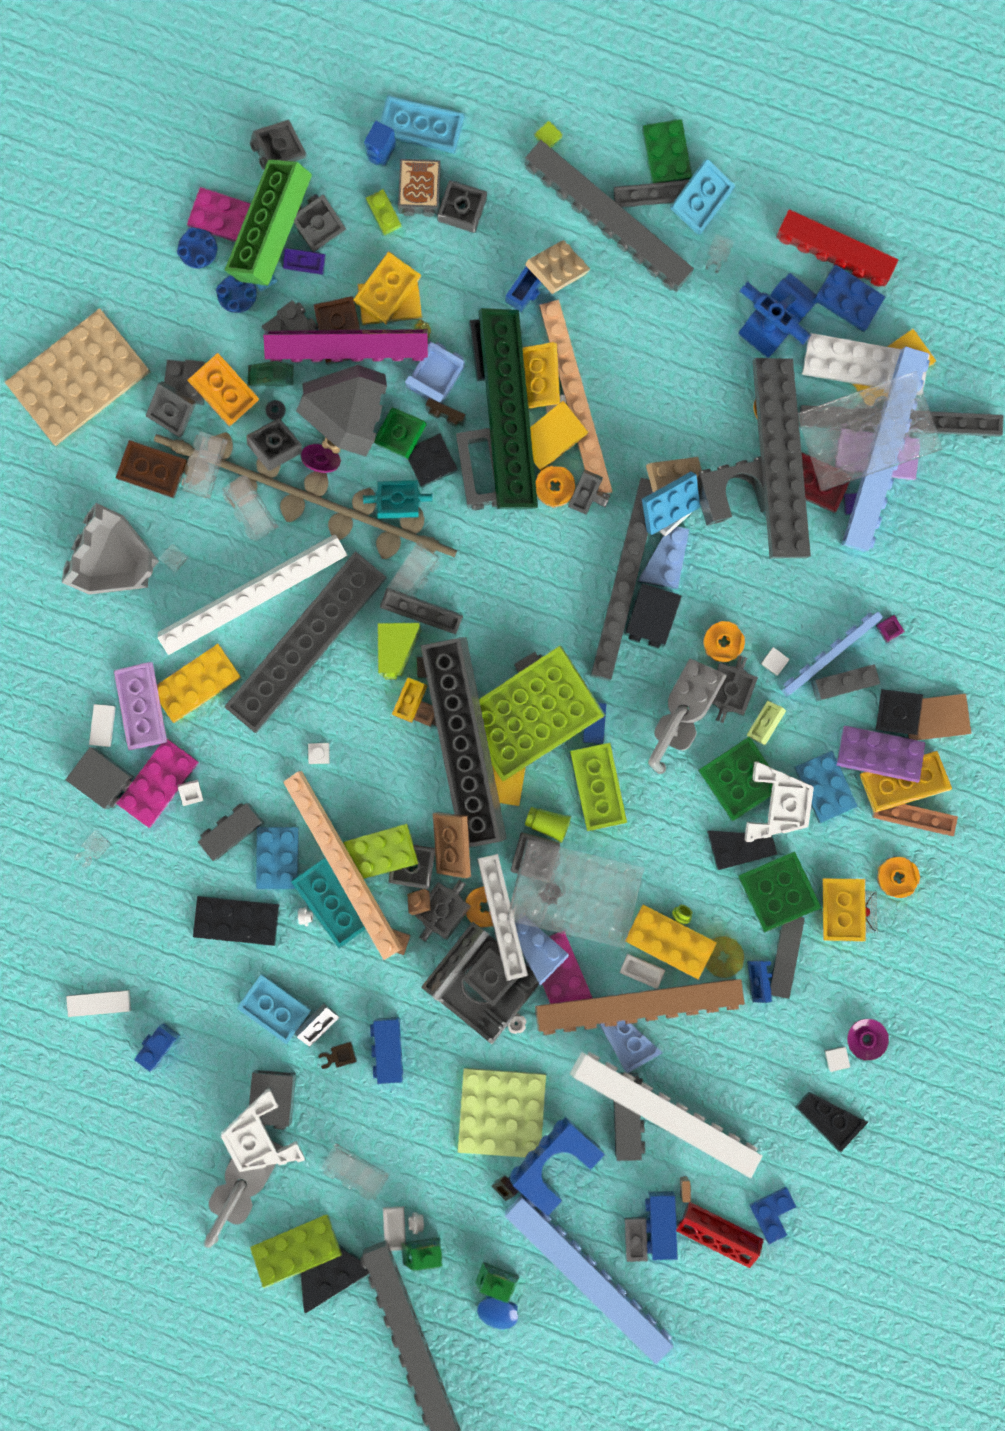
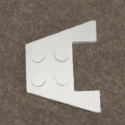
[744,762,814,842]
[221,1088,305,1172]

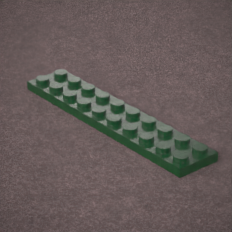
[479,308,538,509]

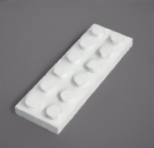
[802,333,930,396]

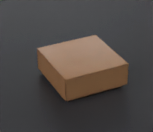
[413,701,435,727]
[680,1177,691,1202]

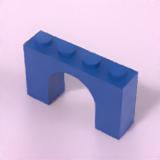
[509,1116,605,1216]

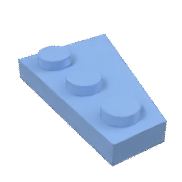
[638,527,689,589]
[515,914,569,985]
[599,1020,662,1073]

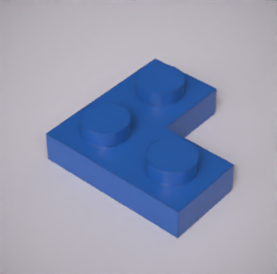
[749,1187,796,1244]

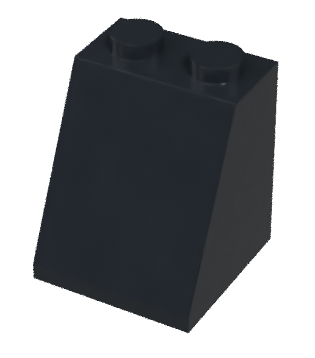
[625,583,682,649]

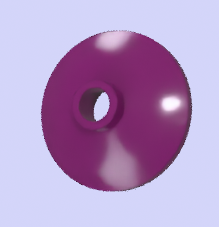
[300,444,341,473]
[847,1019,889,1061]

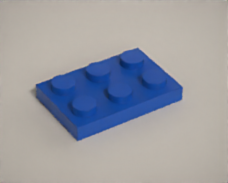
[814,265,886,332]

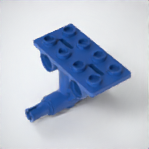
[738,273,817,358]

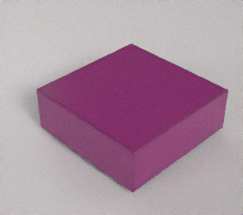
[876,615,905,643]

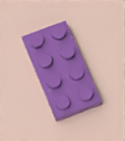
[836,725,925,783]

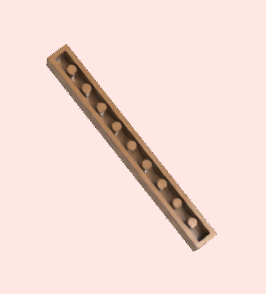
[535,979,745,1035]

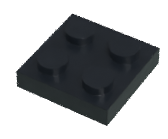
[408,433,458,488]
[876,689,924,735]

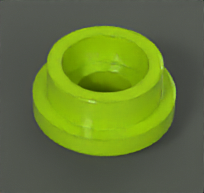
[672,904,693,924]

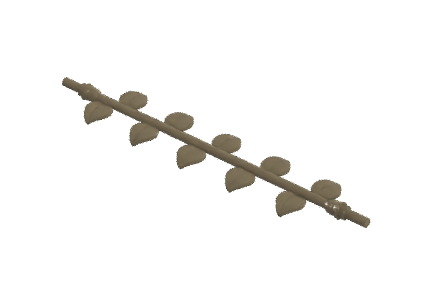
[154,432,457,559]

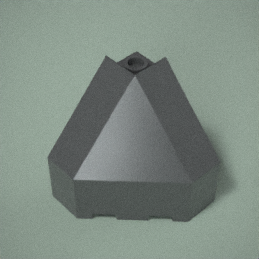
[296,365,387,457]

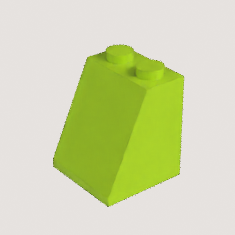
[378,623,421,680]

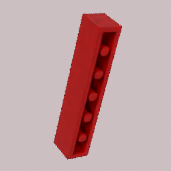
[776,209,899,287]

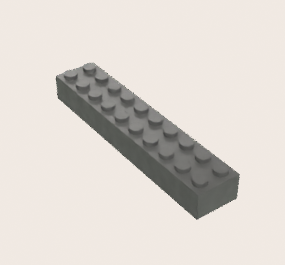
[421,637,507,847]

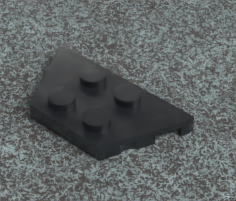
[301,1244,369,1314]

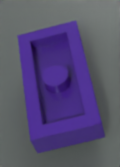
[283,248,326,275]

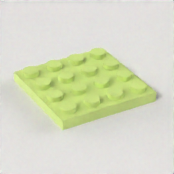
[458,1068,546,1157]

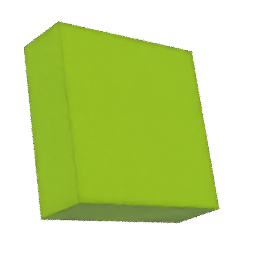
[534,121,563,148]

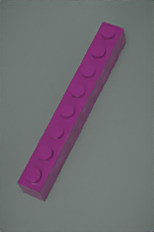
[263,329,428,362]

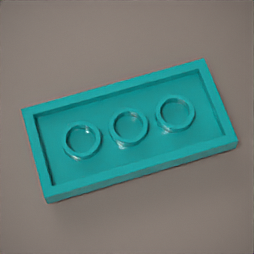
[291,857,366,949]

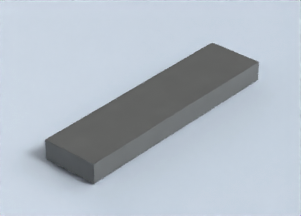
[613,180,689,208]
[380,588,463,634]
[770,917,805,999]

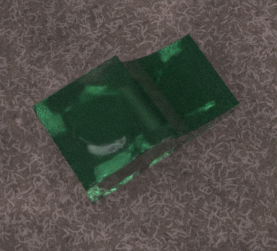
[248,361,294,387]

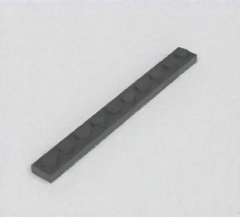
[799,405,1003,437]

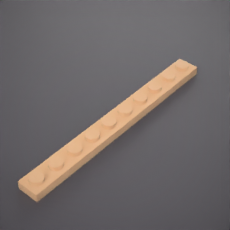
[539,300,612,494]
[283,771,403,960]

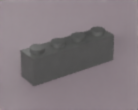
[614,1073,645,1161]

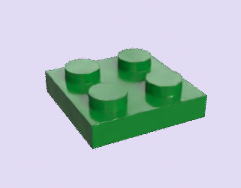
[374,407,427,459]

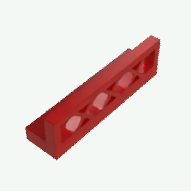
[676,1202,764,1268]

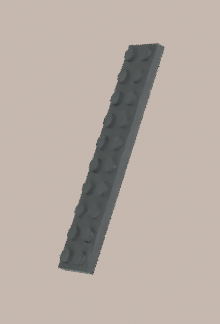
[752,358,811,559]
[224,551,387,733]

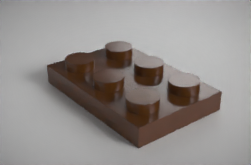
[313,296,360,365]
[115,440,187,499]

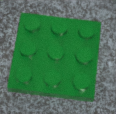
[698,736,773,821]
[738,851,821,933]

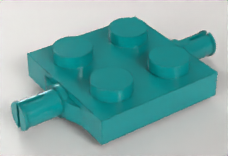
[363,480,433,518]

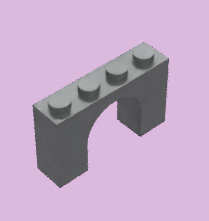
[697,456,766,526]

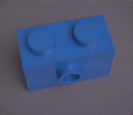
[364,120,396,166]
[505,266,542,313]
[134,1023,180,1072]

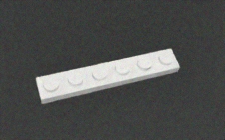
[477,854,528,981]

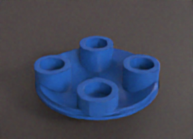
[177,228,218,269]
[216,276,257,313]
[477,1296,518,1329]

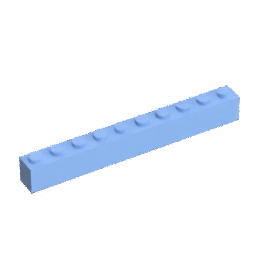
[841,346,930,552]
[505,1194,674,1365]

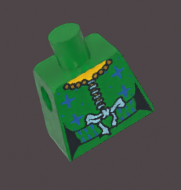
[401,1237,442,1271]
[475,1262,519,1303]

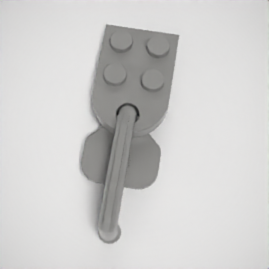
[648,658,727,774]
[204,1140,283,1248]

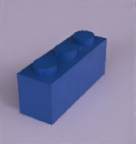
[370,1017,403,1084]
[645,1191,678,1260]

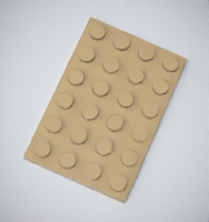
[5,308,150,446]

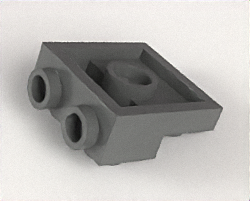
[250,119,307,170]
[293,193,346,252]
[261,300,318,360]
[164,360,206,405]

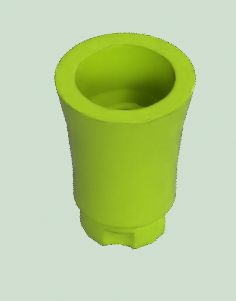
[525,807,571,843]

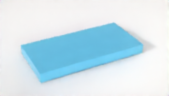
[380,95,465,154]

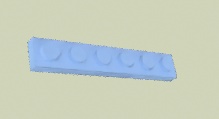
[781,612,883,697]

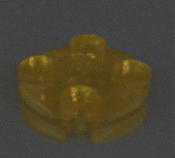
[705,936,744,978]

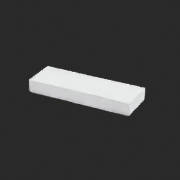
[66,990,131,1017]

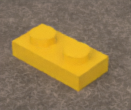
[392,677,428,723]

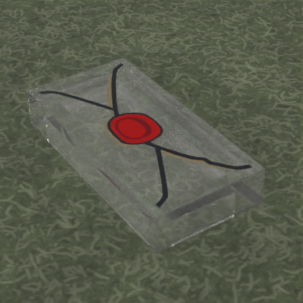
[865,891,878,933]

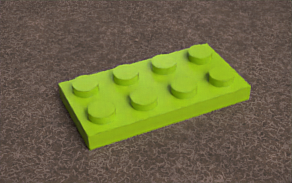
[570,743,627,831]
[343,824,418,879]
[250,1214,342,1288]

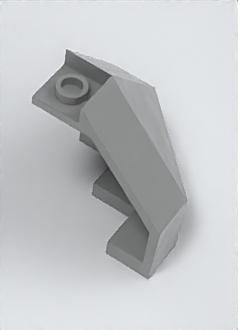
[62,503,159,595]

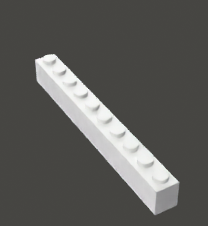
[158,534,347,655]
[570,1052,762,1178]

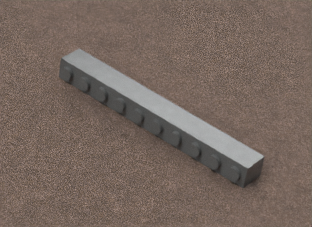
[525,140,694,292]
[590,478,653,681]
[361,1240,461,1431]

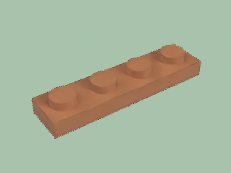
[872,804,958,836]

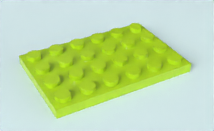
[479,646,606,782]

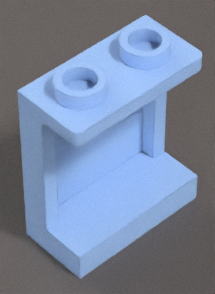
[405,341,465,404]

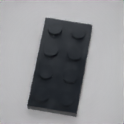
[193,896,280,946]

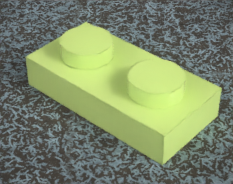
[747,701,786,745]

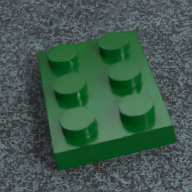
[642,119,692,183]

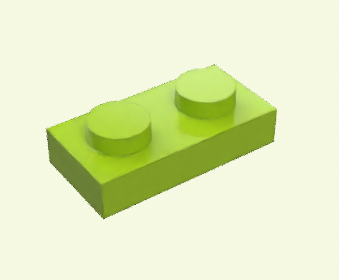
[366,189,402,235]

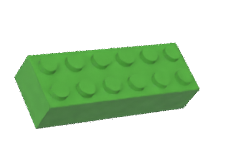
[225,159,312,286]

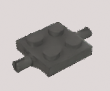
[712,655,758,723]
[414,880,471,942]

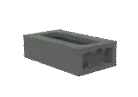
[456,428,497,510]

